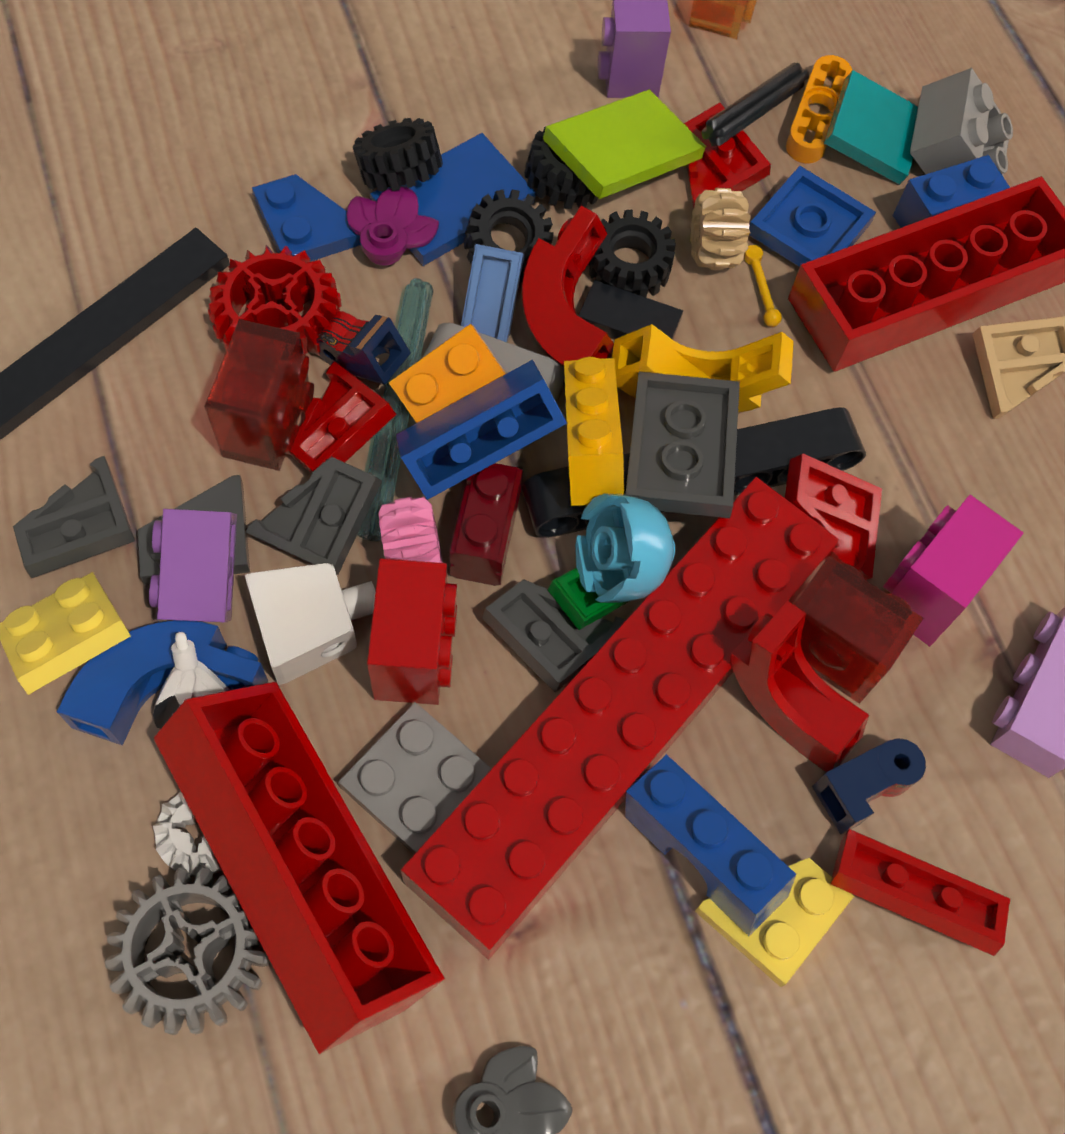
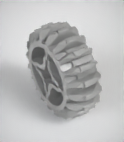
[105,867,270,1035]

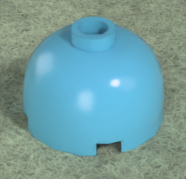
[575,493,675,603]

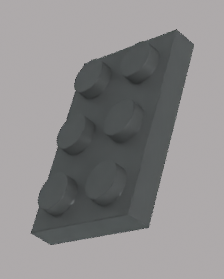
[625,371,740,518]

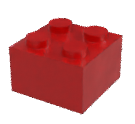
[367,558,457,705]

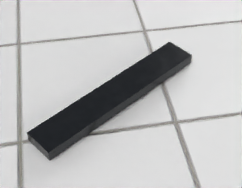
[0,227,230,440]

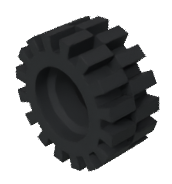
[353,118,443,191]
[524,126,598,209]
[464,189,554,282]
[588,210,676,297]

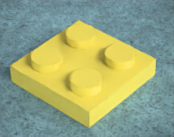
[0,572,131,695]

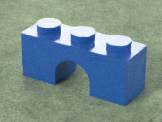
[625,754,797,936]

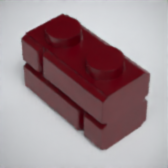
[450,463,523,586]

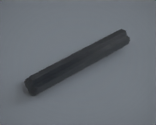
[702,63,809,147]

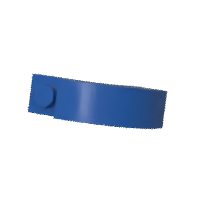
[57,620,268,746]

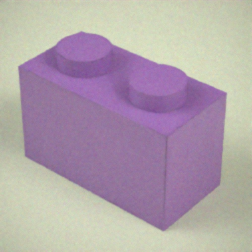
[598,0,671,98]
[149,509,237,622]

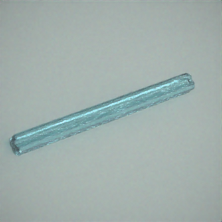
[357,278,434,542]

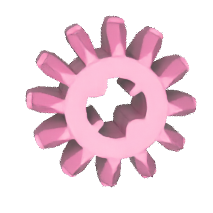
[378,497,443,563]

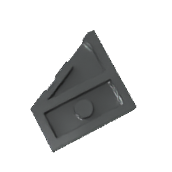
[13,456,135,578]
[482,579,626,693]

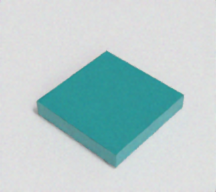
[824,70,918,185]

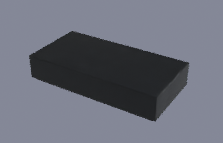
[579,280,683,340]

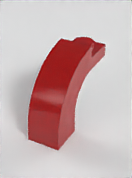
[522,205,614,367]
[731,601,869,772]

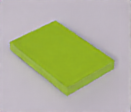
[543,89,706,199]

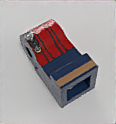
[316,311,411,385]
[812,738,926,835]

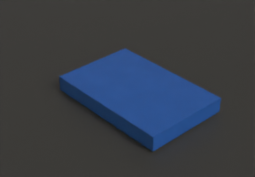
[370,133,536,266]

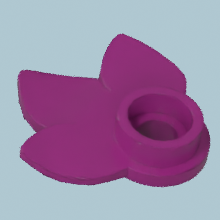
[347,186,439,265]

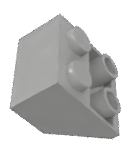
[910,68,1013,176]

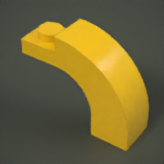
[612,324,794,413]

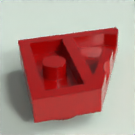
[684,102,771,209]
[785,453,882,582]

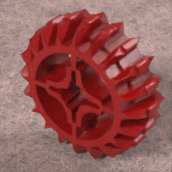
[208,245,342,371]

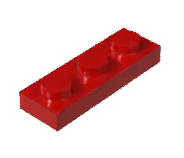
[830,829,1010,956]

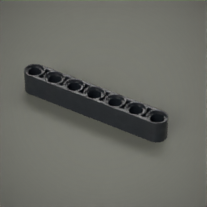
[522,407,866,538]

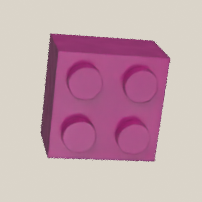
[879,494,1024,647]

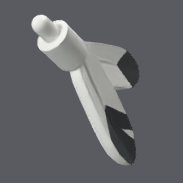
[153,632,230,729]

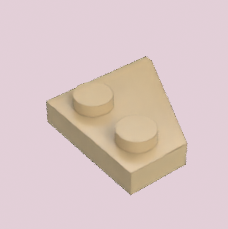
[973,316,1065,419]

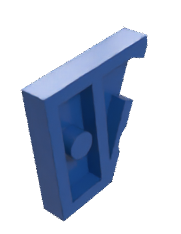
[252,174,360,261]

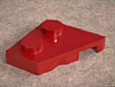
[287,362,396,474]

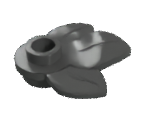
[452,1046,573,1134]

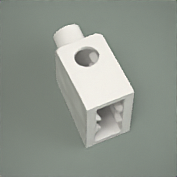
[245,563,376,686]

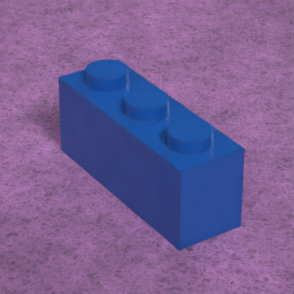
[396,359,567,500]

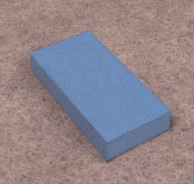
[461,244,524,343]

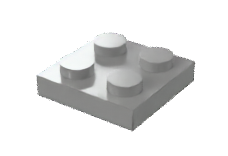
[338,702,492,854]

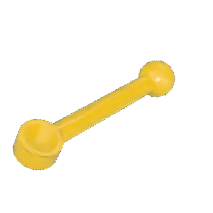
[744,245,782,327]

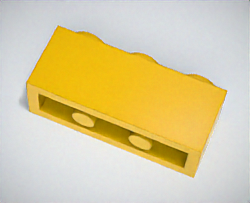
[564,357,624,506]

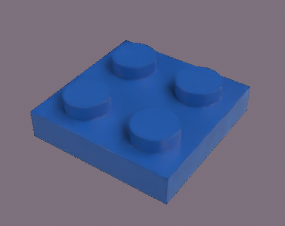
[749,166,876,267]

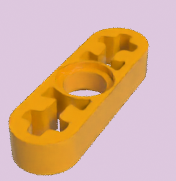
[786,55,852,164]

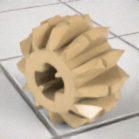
[689,188,751,270]

